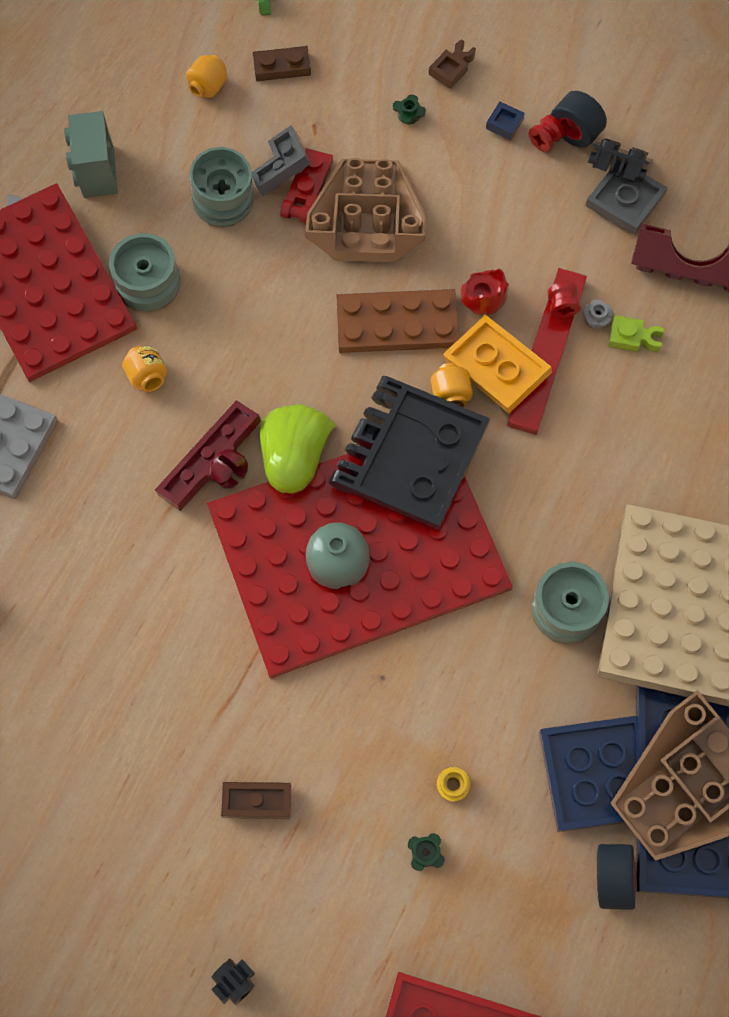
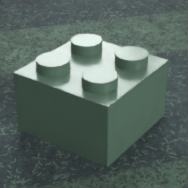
[64,111,118,198]

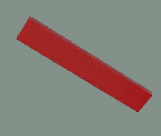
[507,268,587,435]

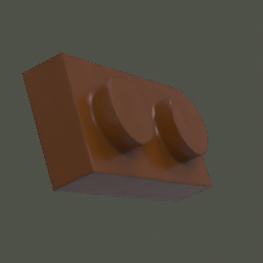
[253,46,311,81]
[221,782,292,819]

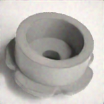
[583,300,613,329]

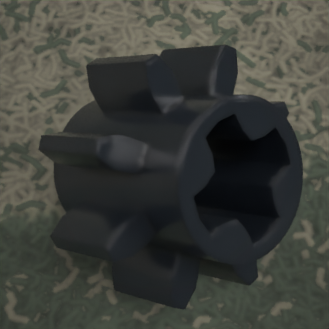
[211,958,255,1005]

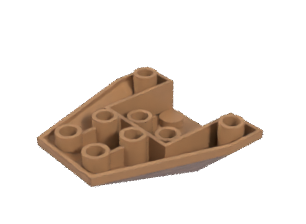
[305,158,426,262]
[611,690,729,861]

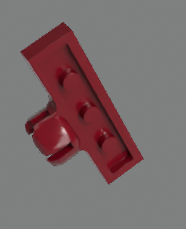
[155,400,262,511]

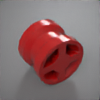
[528,115,565,152]
[547,282,581,318]

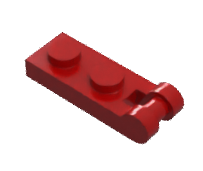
[280,148,333,223]

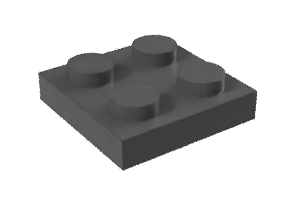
[585,159,667,235]

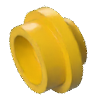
[436,767,471,802]

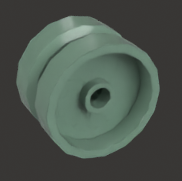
[109,233,181,311]
[531,562,609,644]

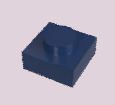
[486,101,525,140]

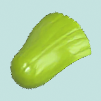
[260,404,336,494]

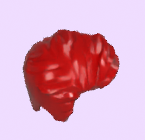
[461,268,509,315]

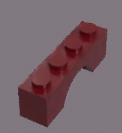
[631,223,729,292]

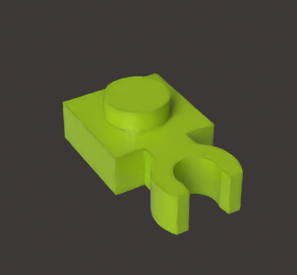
[608,315,664,352]

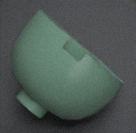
[306,522,370,589]

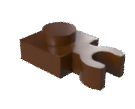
[429,40,476,89]

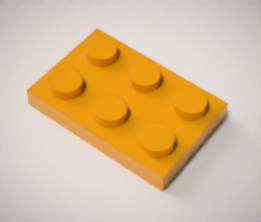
[443,314,552,413]

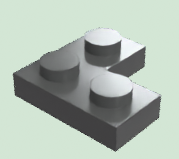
[252,125,311,196]

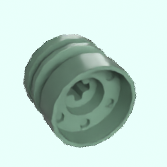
[189,147,253,227]

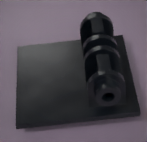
[588,138,653,182]

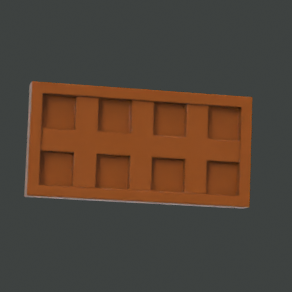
[336,289,459,353]

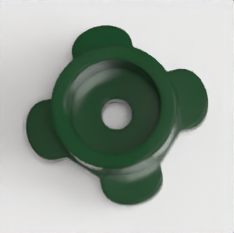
[393,94,426,124]
[408,833,445,871]

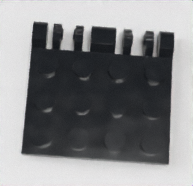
[329,376,490,530]

